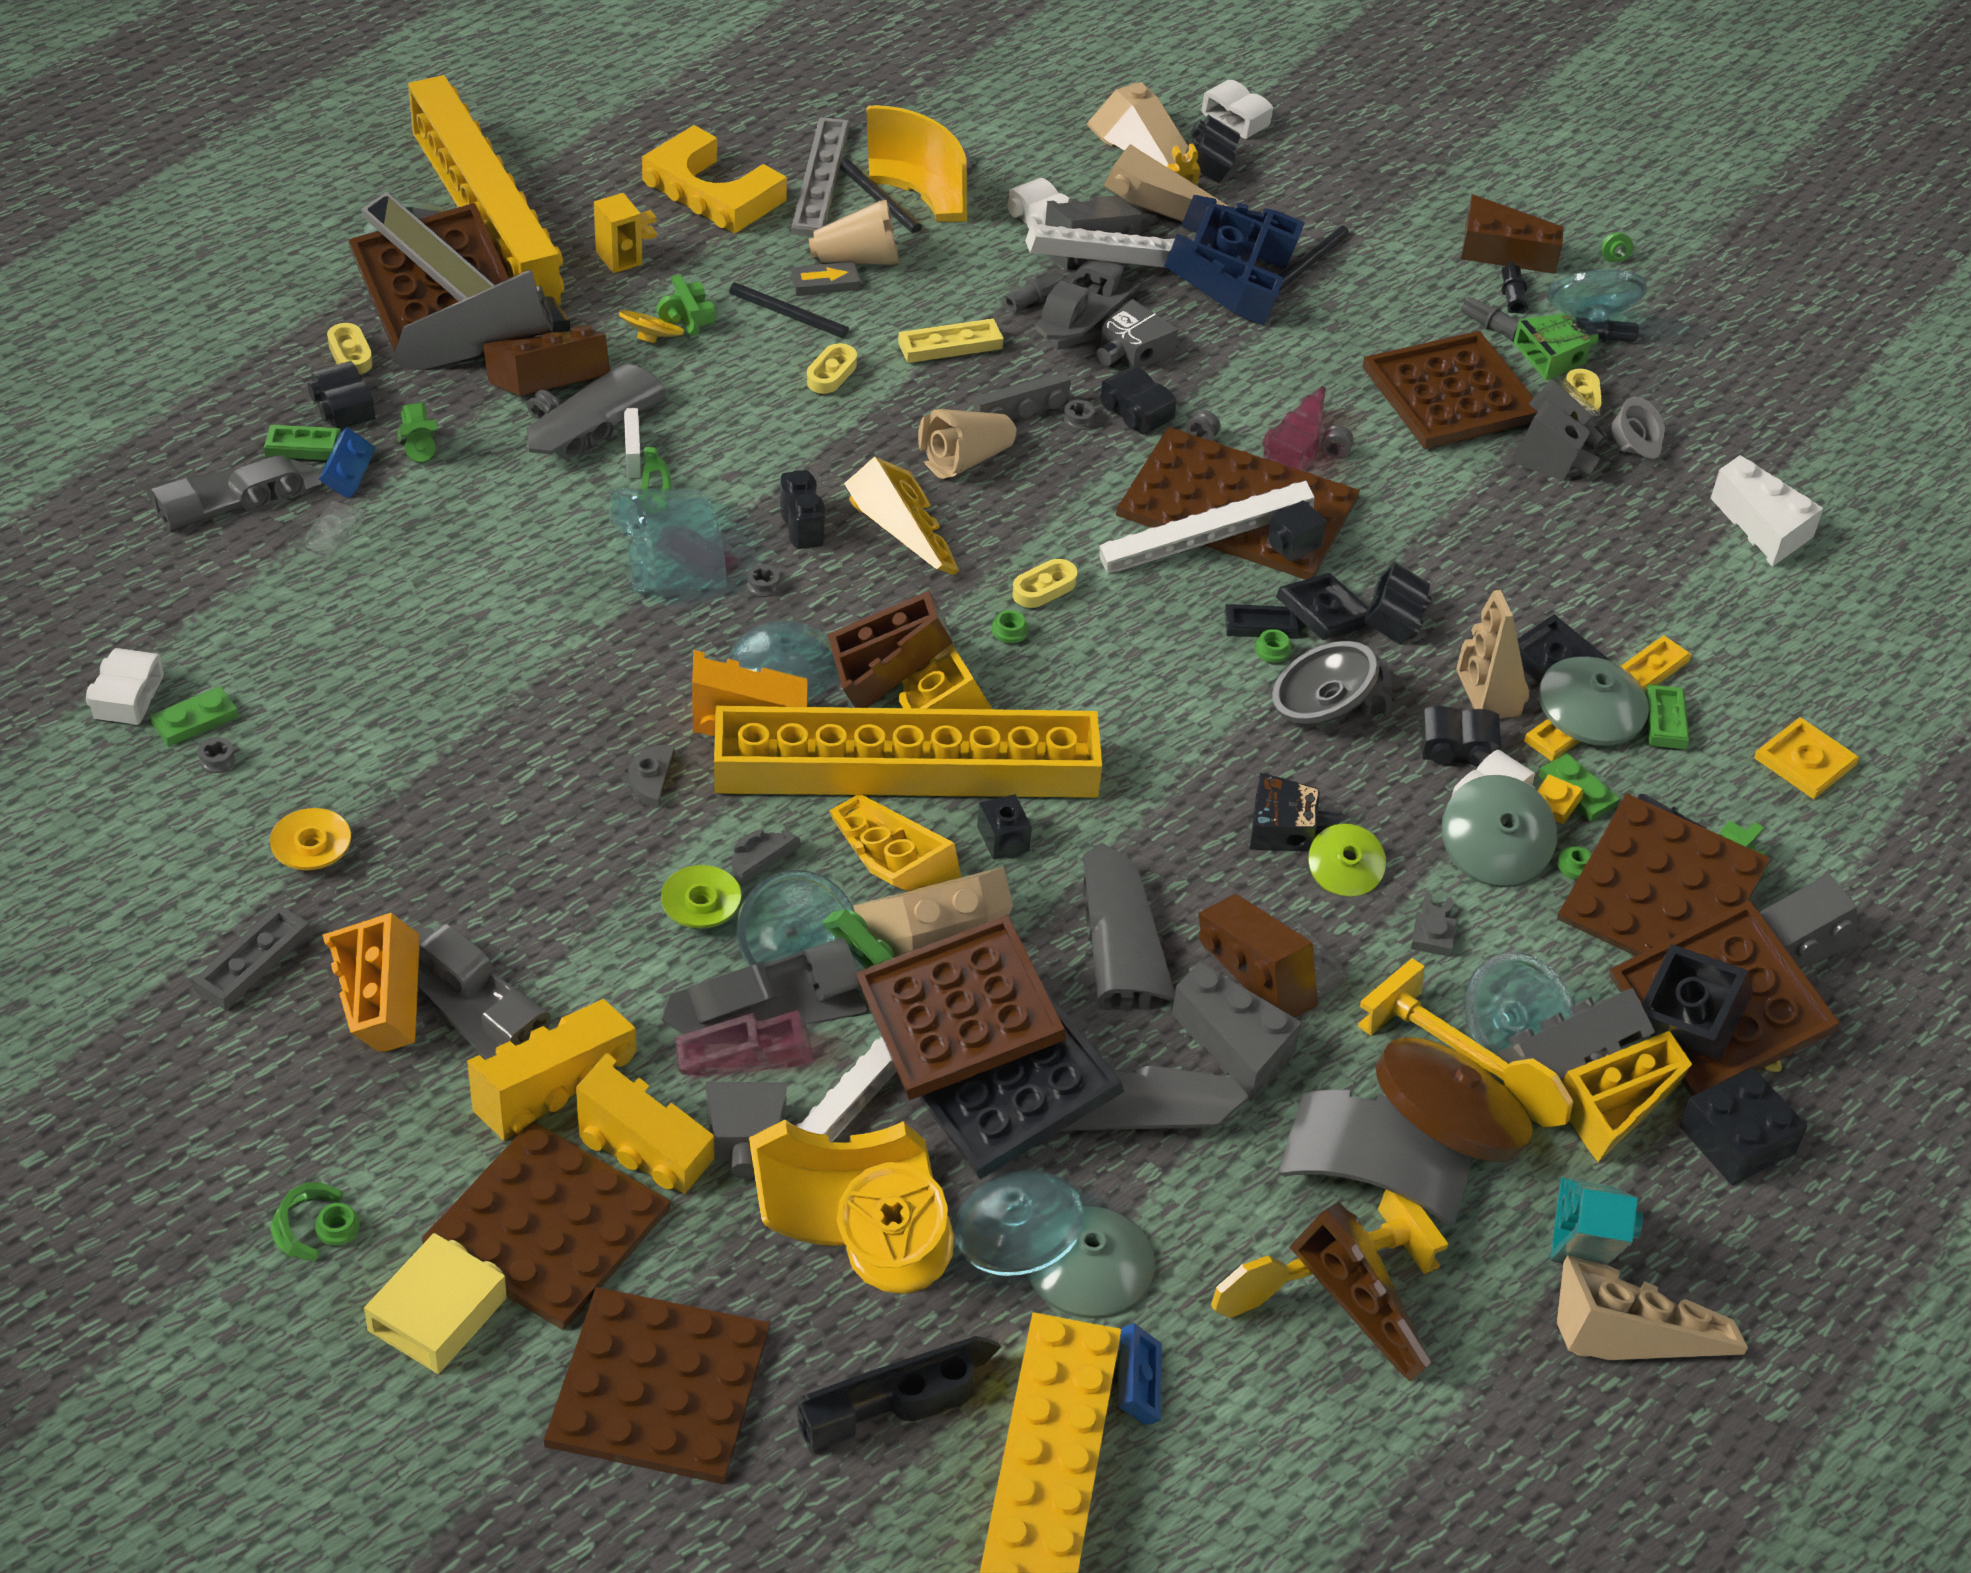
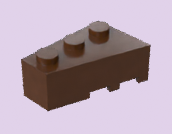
[1461,194,1564,274]
[483,325,610,396]
[827,590,953,708]
[1198,893,1318,1018]

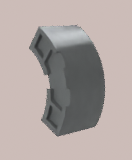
[1279,1090,1473,1226]

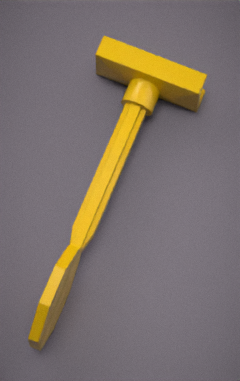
[1358,958,1573,1128]
[1211,1189,1449,1318]

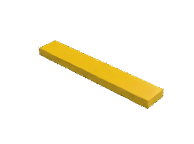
[1524,635,1692,761]

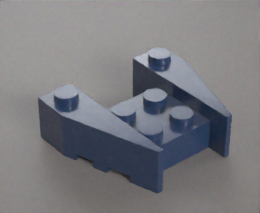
[1164,195,1305,325]

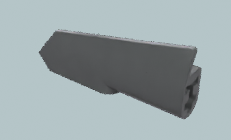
[1035,259,1140,339]
[392,270,553,370]
[527,363,666,462]
[145,455,323,531]
[1083,843,1175,1010]
[414,924,551,1060]
[660,937,867,1043]
[1061,1066,1249,1131]

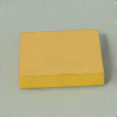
[1754,717,1860,799]

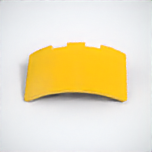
[866,105,967,222]
[749,1120,933,1246]

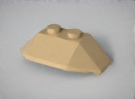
[852,867,1013,958]

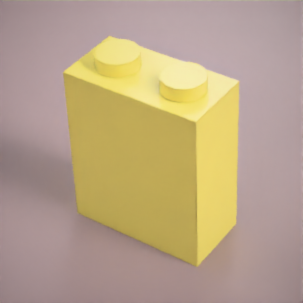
[364,1233,507,1375]

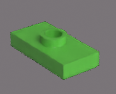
[264,425,341,460]
[1645,684,1689,749]

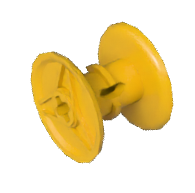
[837,1162,955,1294]

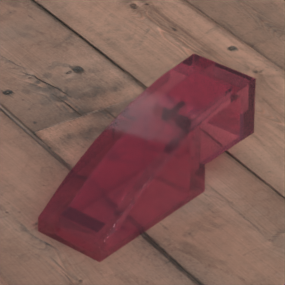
[675,1010,813,1076]

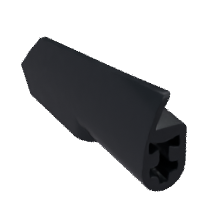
[797,1336,1001,1452]

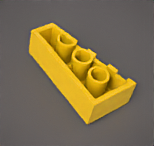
[467,999,637,1141]

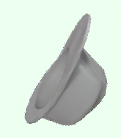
[1611,396,1665,459]

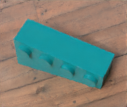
[1550,1177,1643,1265]

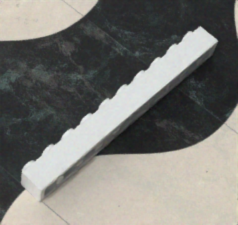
[1025,224,1175,268]
[1099,481,1315,573]
[796,1037,897,1142]

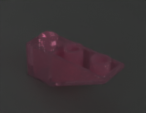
[1262,386,1326,471]

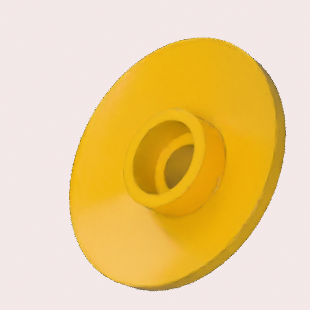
[619,310,684,343]
[270,808,351,870]

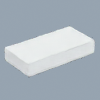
[624,408,641,478]

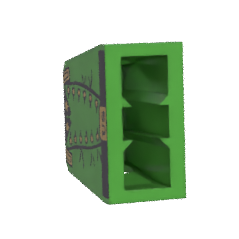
[1514,313,1599,380]

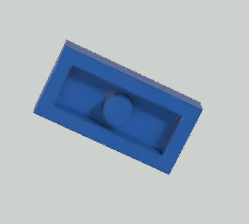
[318,427,376,498]
[1117,1323,1162,1425]

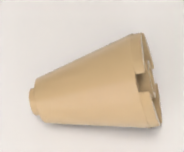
[809,200,899,265]
[918,409,1016,479]

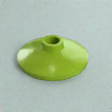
[1308,824,1386,897]
[661,865,741,929]

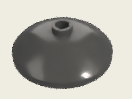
[1272,641,1379,724]

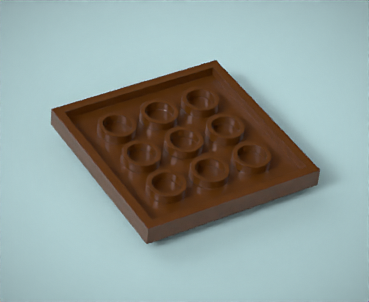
[348,203,509,353]
[1362,331,1537,449]
[1557,793,1770,956]
[1609,900,1840,1096]
[855,914,1067,1101]
[422,1122,670,1331]
[544,1287,770,1485]

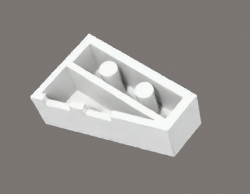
[1711,455,1823,567]

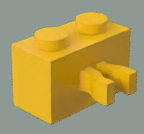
[594,193,657,273]

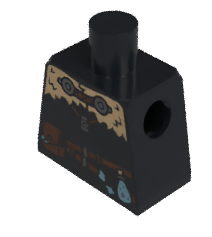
[1250,773,1340,851]

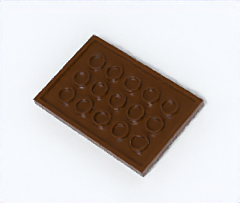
[1116,427,1360,579]

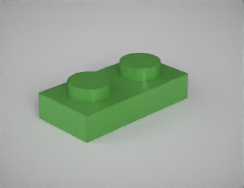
[150,686,239,747]
[1538,753,1620,822]
[822,909,895,969]

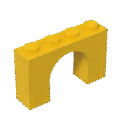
[642,125,787,234]

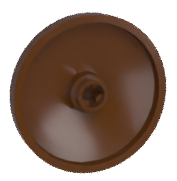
[1376,1037,1532,1162]

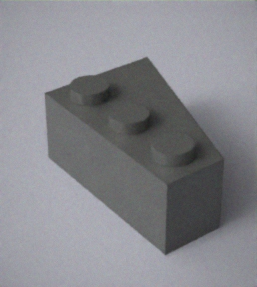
[1045,195,1143,270]
[1759,873,1857,967]
[1172,962,1302,1101]
[1497,987,1655,1079]

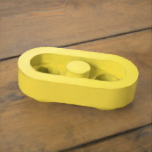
[327,323,373,375]
[807,343,857,394]
[1566,369,1602,420]
[1012,559,1077,608]

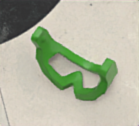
[633,447,672,514]
[270,1182,343,1262]

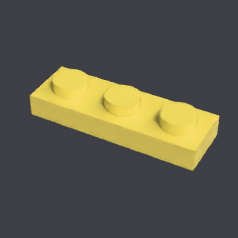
[898,318,1004,363]

